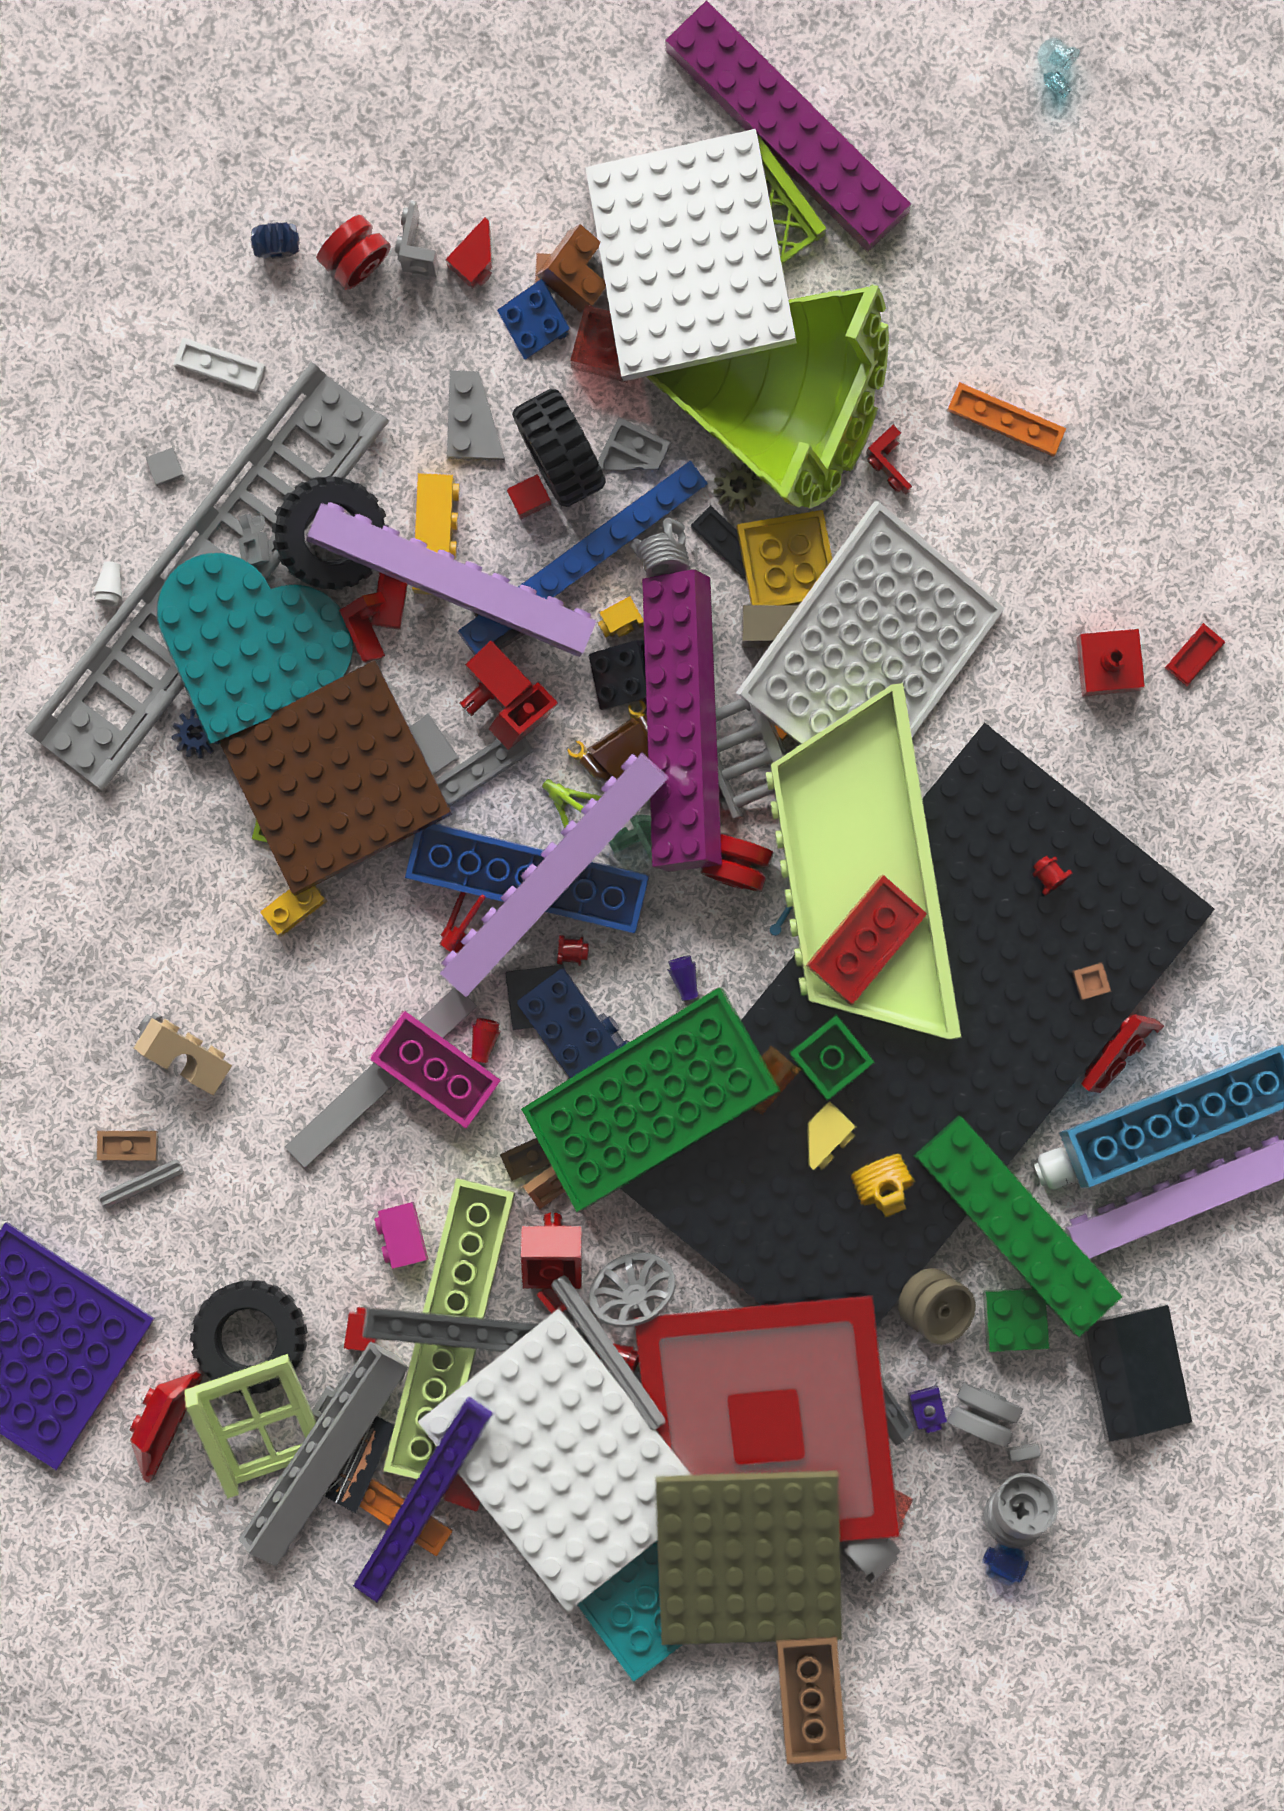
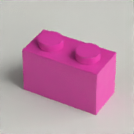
[374,1202,428,1269]

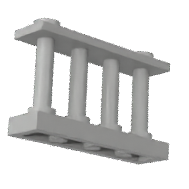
[716,698,787,819]

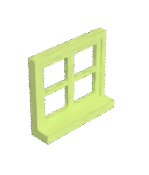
[185,1355,316,1499]

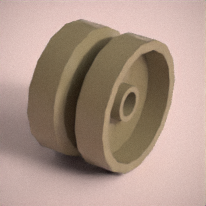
[898,1268,976,1345]

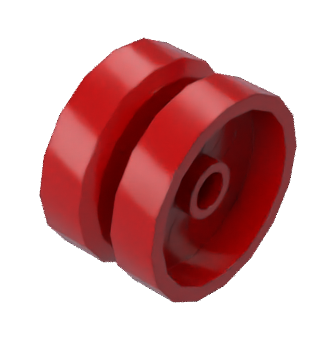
[316,215,391,290]
[700,834,774,892]

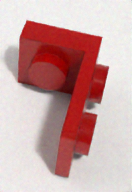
[866,424,912,495]
[339,591,386,663]

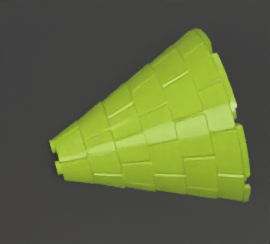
[645,285,889,508]

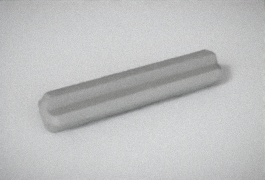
[99,1160,183,1208]

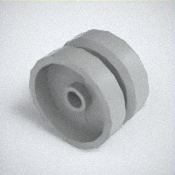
[947,1383,1023,1448]

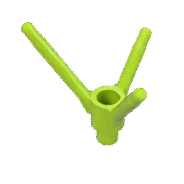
[542,779,601,828]

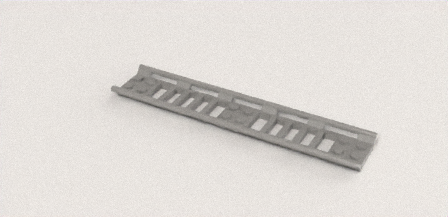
[25,362,389,791]

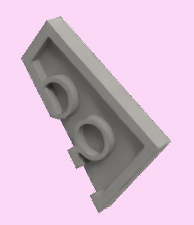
[447,370,505,460]

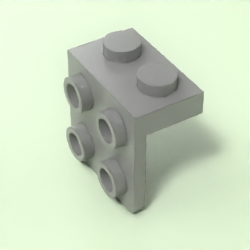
[395,200,439,280]

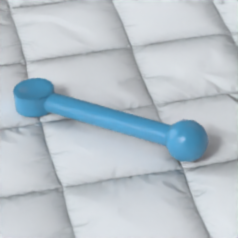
[770,907,793,936]

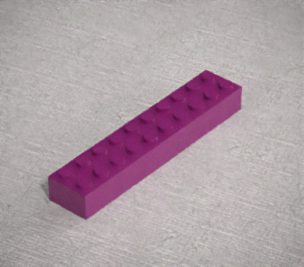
[665,0,911,252]
[642,569,722,872]

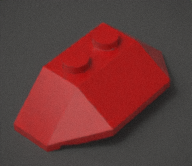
[129,1370,204,1483]

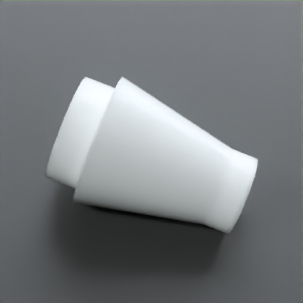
[93,561,122,607]

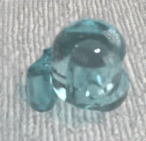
[1037,37,1080,99]

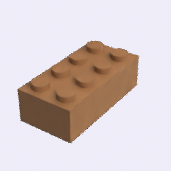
[776,1636,847,1764]

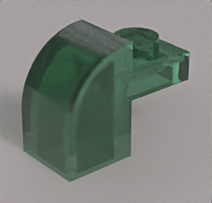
[608,815,652,862]

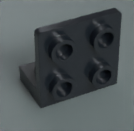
[589,640,646,710]

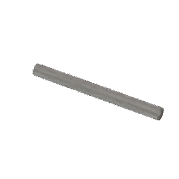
[551,1276,665,1430]

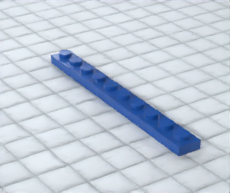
[457,460,708,655]

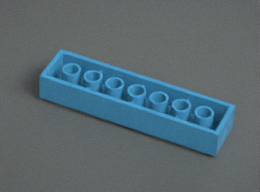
[1059,1045,1284,1188]

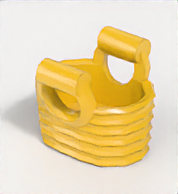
[851,1154,915,1218]

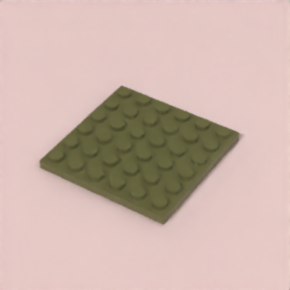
[655,1471,842,1645]

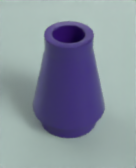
[667,955,699,1001]

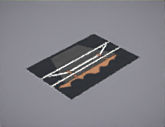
[323,1416,395,1514]

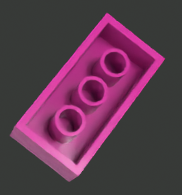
[368,1010,501,1128]

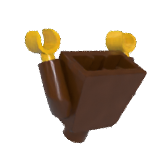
[568,700,649,783]

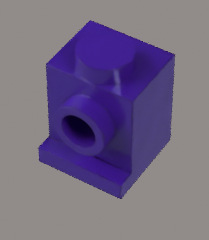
[908,1386,947,1433]

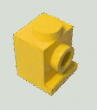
[597,596,644,638]

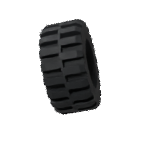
[512,389,606,507]
[272,476,389,590]
[190,1280,307,1396]

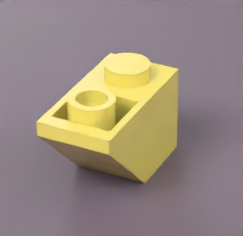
[808,1102,856,1170]

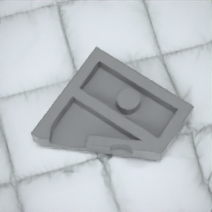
[598,417,672,470]

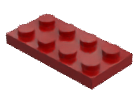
[805,875,927,1005]

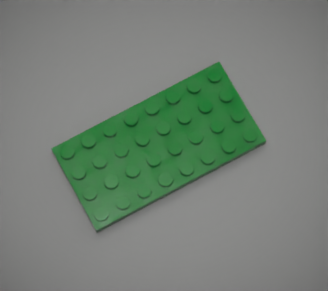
[521,987,780,1212]

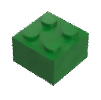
[789,1015,874,1100]
[983,1288,1049,1352]

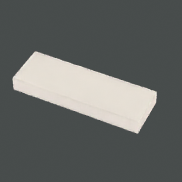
[173,338,266,394]

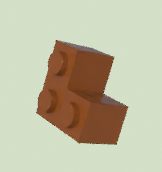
[536,224,606,313]

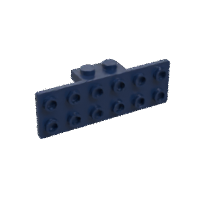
[517,969,629,1078]

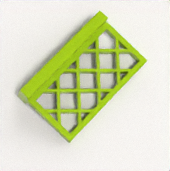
[758,135,827,264]

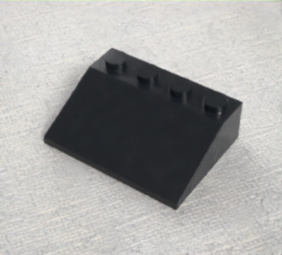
[1083,1305,1192,1442]

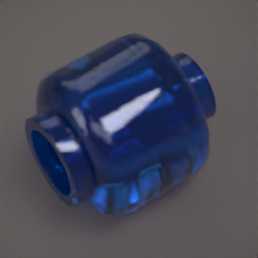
[982,1543,1029,1586]

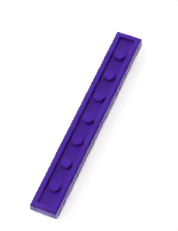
[353,1396,494,1603]

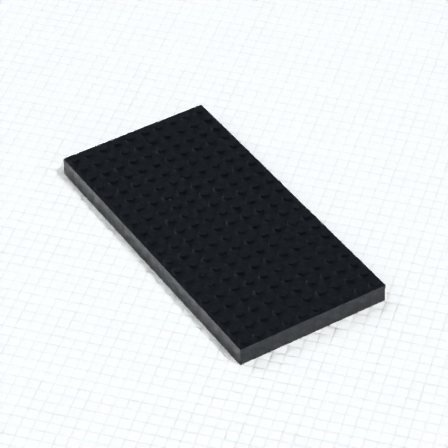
[620,722,1215,1327]

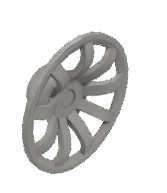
[589,1252,676,1327]

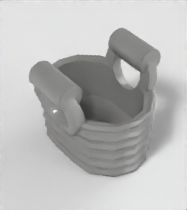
[630,518,691,577]

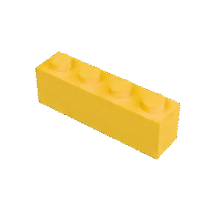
[412,473,460,595]

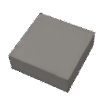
[146,447,184,486]
[1007,1443,1041,1462]

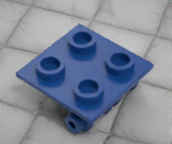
[497,279,570,360]

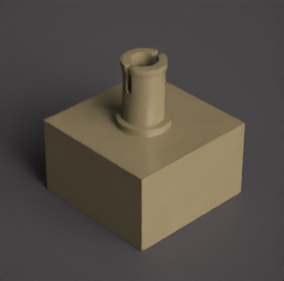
[742,605,798,655]

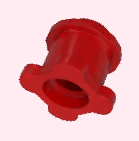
[1032,856,1073,896]
[557,935,589,966]

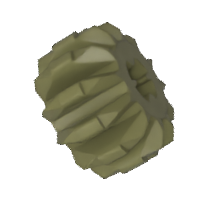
[713,462,763,512]

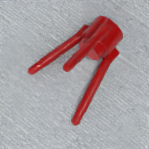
[439,892,485,953]

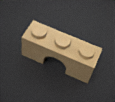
[134,1018,232,1096]

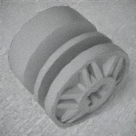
[984,1473,1058,1549]

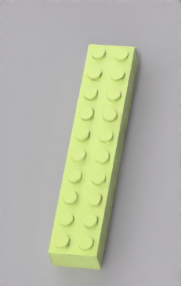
[383,1178,515,1479]

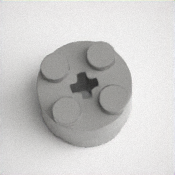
[840,1538,901,1584]

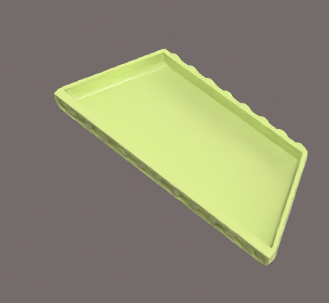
[766,683,961,1039]

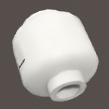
[1034,1147,1076,1190]

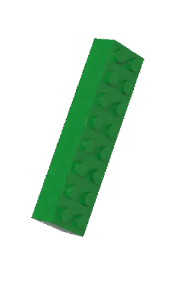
[914,1116,1123,1337]

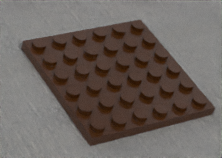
[219,660,453,896]

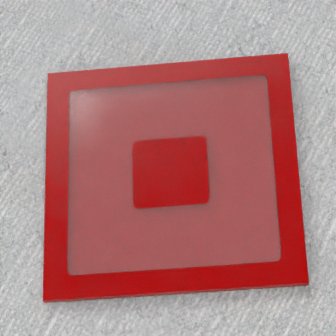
[634,1296,900,1541]

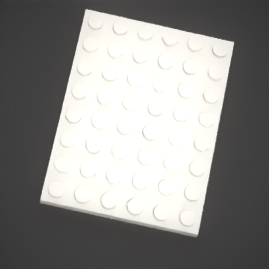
[585,129,797,381]
[736,501,1005,745]
[418,1308,691,1612]

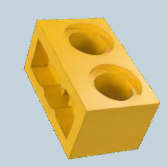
[260,886,328,937]

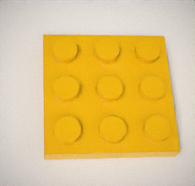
[736,510,832,606]

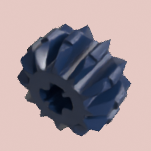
[250,222,300,259]
[172,709,220,759]

